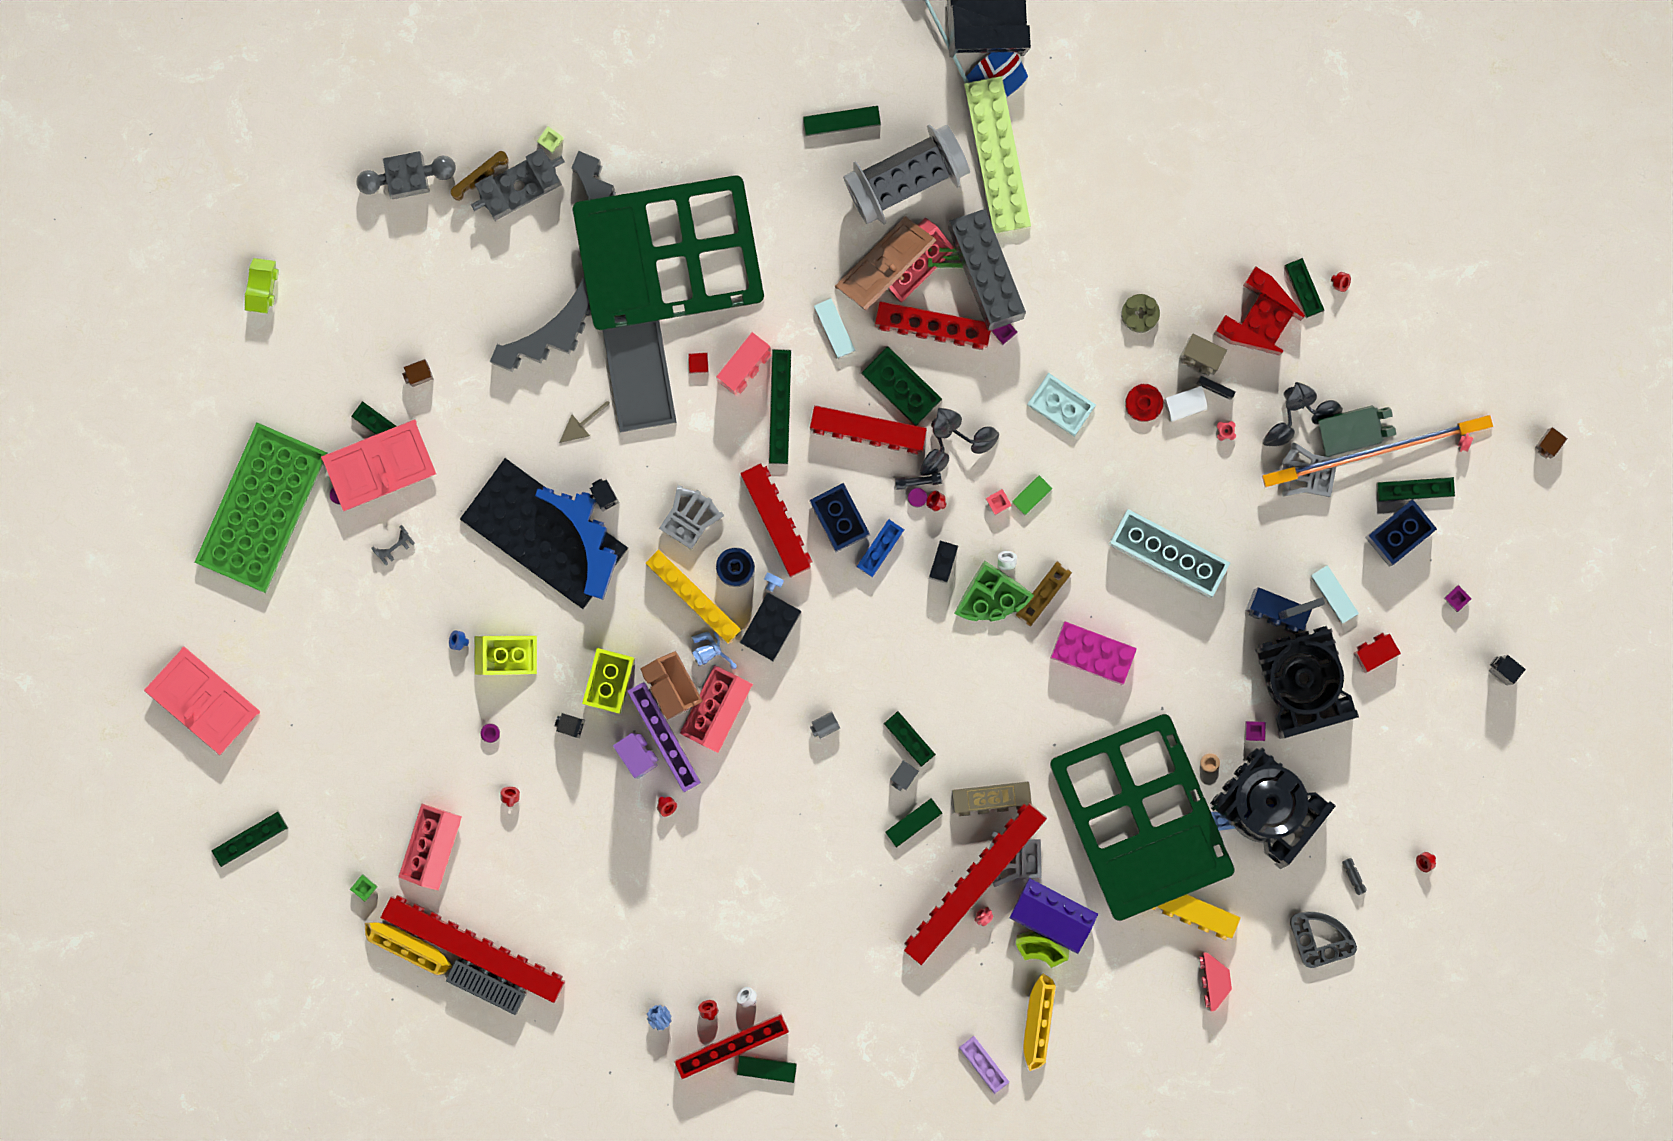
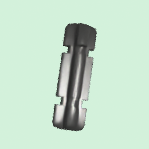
[1342,858,1367,895]

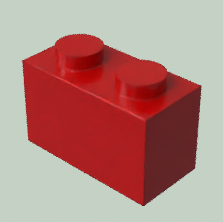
[1354,633,1401,673]

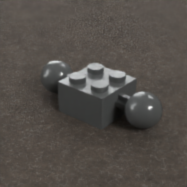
[356,151,456,199]

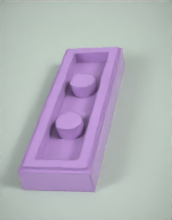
[959,1036,1009,1094]

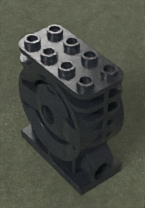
[1255,626,1359,739]
[1210,747,1336,869]

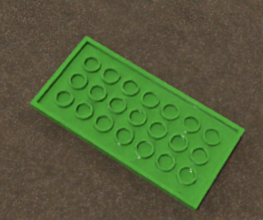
[194,422,328,593]

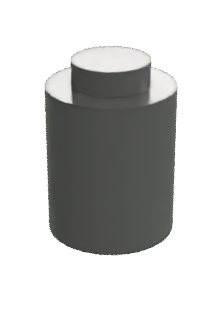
[810,712,841,739]

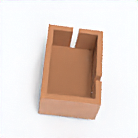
[640,651,703,720]

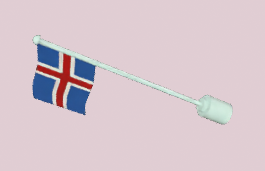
[924,0,1028,98]

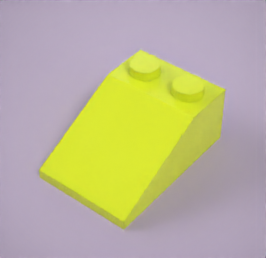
[474,636,537,675]

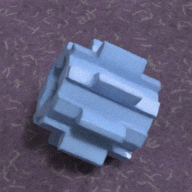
[647,1005,672,1031]

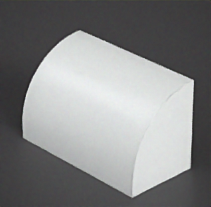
[1164,386,1207,422]

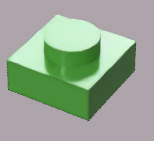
[350,874,378,902]

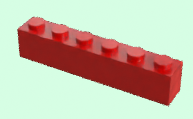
[810,405,927,455]
[740,463,813,578]
[674,1013,789,1079]

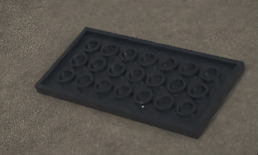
[460,458,629,610]

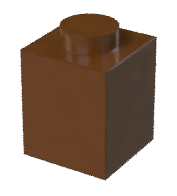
[402,359,434,387]
[1535,427,1568,459]

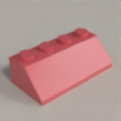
[888,218,954,303]
[680,665,753,753]
[399,804,462,890]

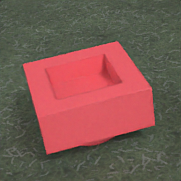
[986,489,1012,515]

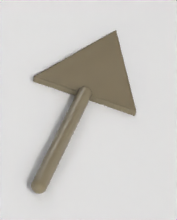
[559,401,610,443]

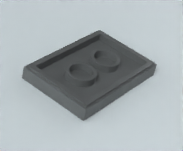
[1278,597,1325,620]

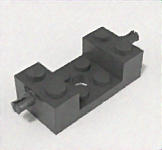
[471,148,565,221]

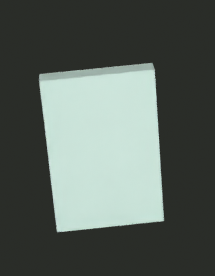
[1027,373,1096,437]

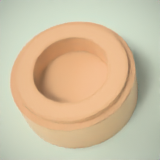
[1200,754,1220,773]

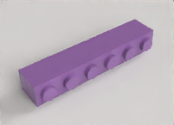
[627,682,701,792]

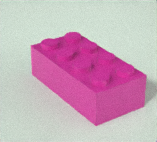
[1050,621,1137,685]

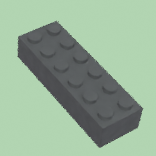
[948,209,1026,331]

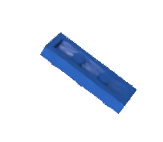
[857,519,905,578]

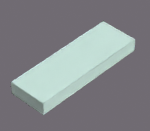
[814,298,855,358]
[1311,565,1359,624]

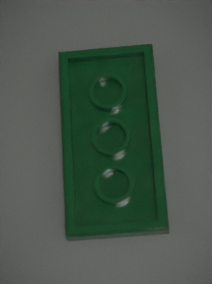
[861,346,942,426]

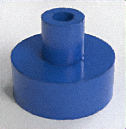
[449,630,469,651]

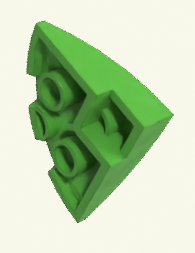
[954,560,1034,622]

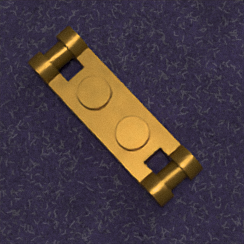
[451,151,509,201]
[1015,561,1072,627]

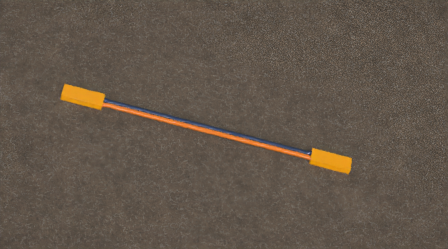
[1262,415,1493,488]

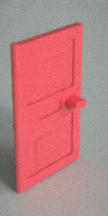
[321,419,436,511]
[144,647,260,755]

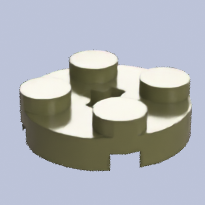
[1121,294,1160,333]

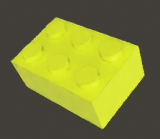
[582,648,636,714]

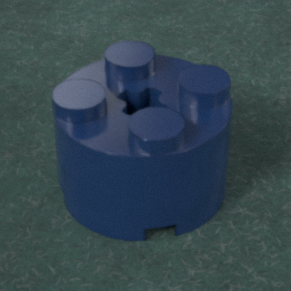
[716,548,755,587]

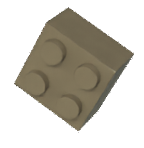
[1179,334,1227,376]

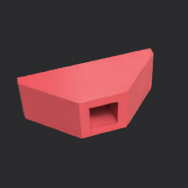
[1199,952,1232,1011]

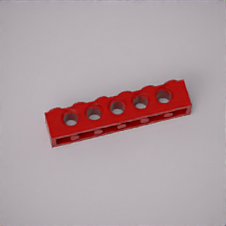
[875,301,991,350]

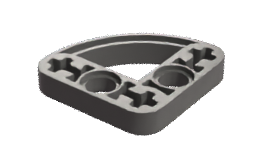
[1290,912,1357,968]

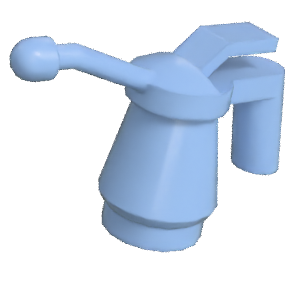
[691,632,737,669]

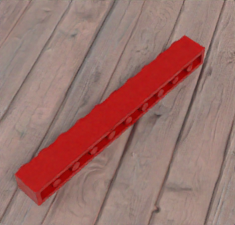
[904,802,1047,965]
[380,895,565,1003]

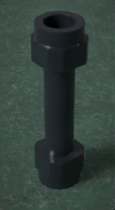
[895,473,942,490]

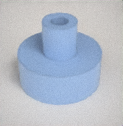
[764,572,784,592]

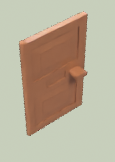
[835,216,937,311]

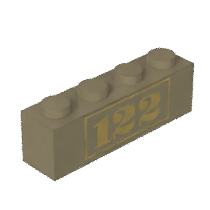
[952,782,1032,816]

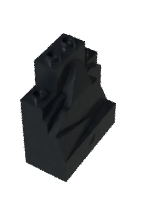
[947,0,1031,57]

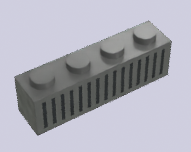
[446,958,527,1015]

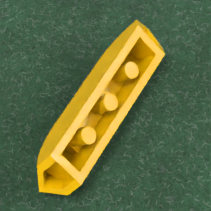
[365,922,452,975]
[1023,973,1056,1071]

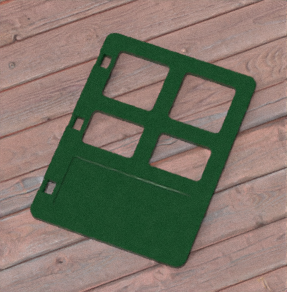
[572,175,764,330]
[1050,714,1235,921]

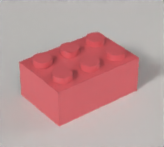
[716,332,771,395]

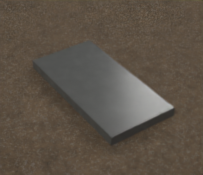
[603,315,677,433]

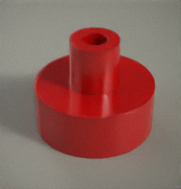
[1331,272,1351,292]
[926,491,947,511]
[500,787,520,807]
[657,797,677,817]
[1416,852,1436,873]
[698,1000,719,1020]

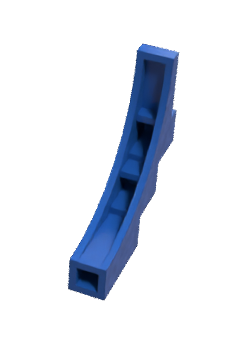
[535,487,618,600]

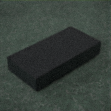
[1196,376,1236,400]

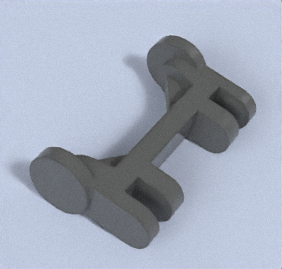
[371,525,415,565]

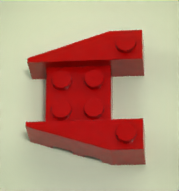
[1213,266,1305,355]

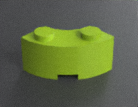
[245,258,279,313]
[1016,931,1069,968]

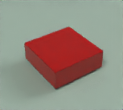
[688,353,709,373]

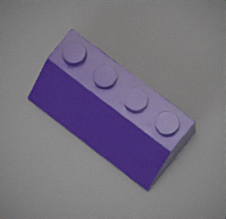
[1009,878,1098,954]

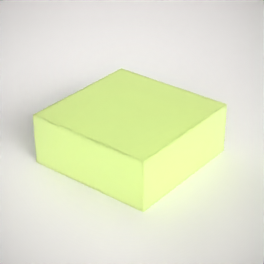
[537,127,564,154]

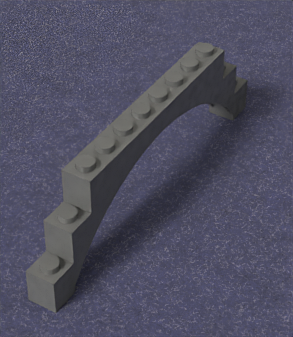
[490,151,616,372]

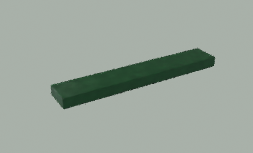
[769,349,791,464]

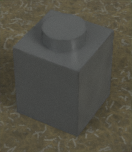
[890,760,919,791]

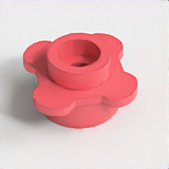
[1217,421,1236,441]
[1458,433,1473,452]
[974,907,993,926]

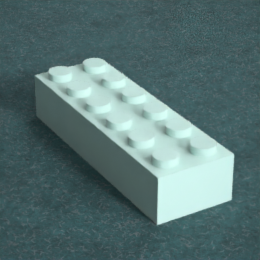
[1108,509,1230,598]

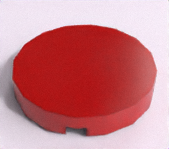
[1125,384,1163,422]

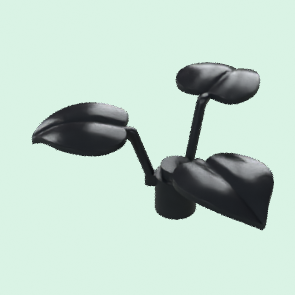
[1262,382,1343,446]
[920,408,999,476]

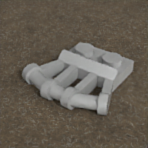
[1282,442,1336,497]
[659,485,724,550]
[989,831,1041,887]

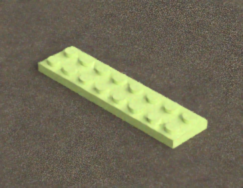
[964,76,1031,234]

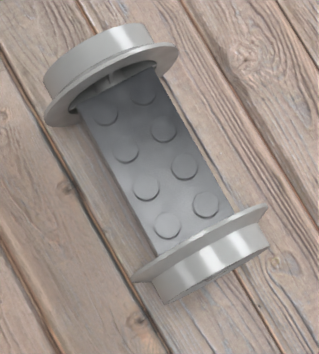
[843,125,970,224]

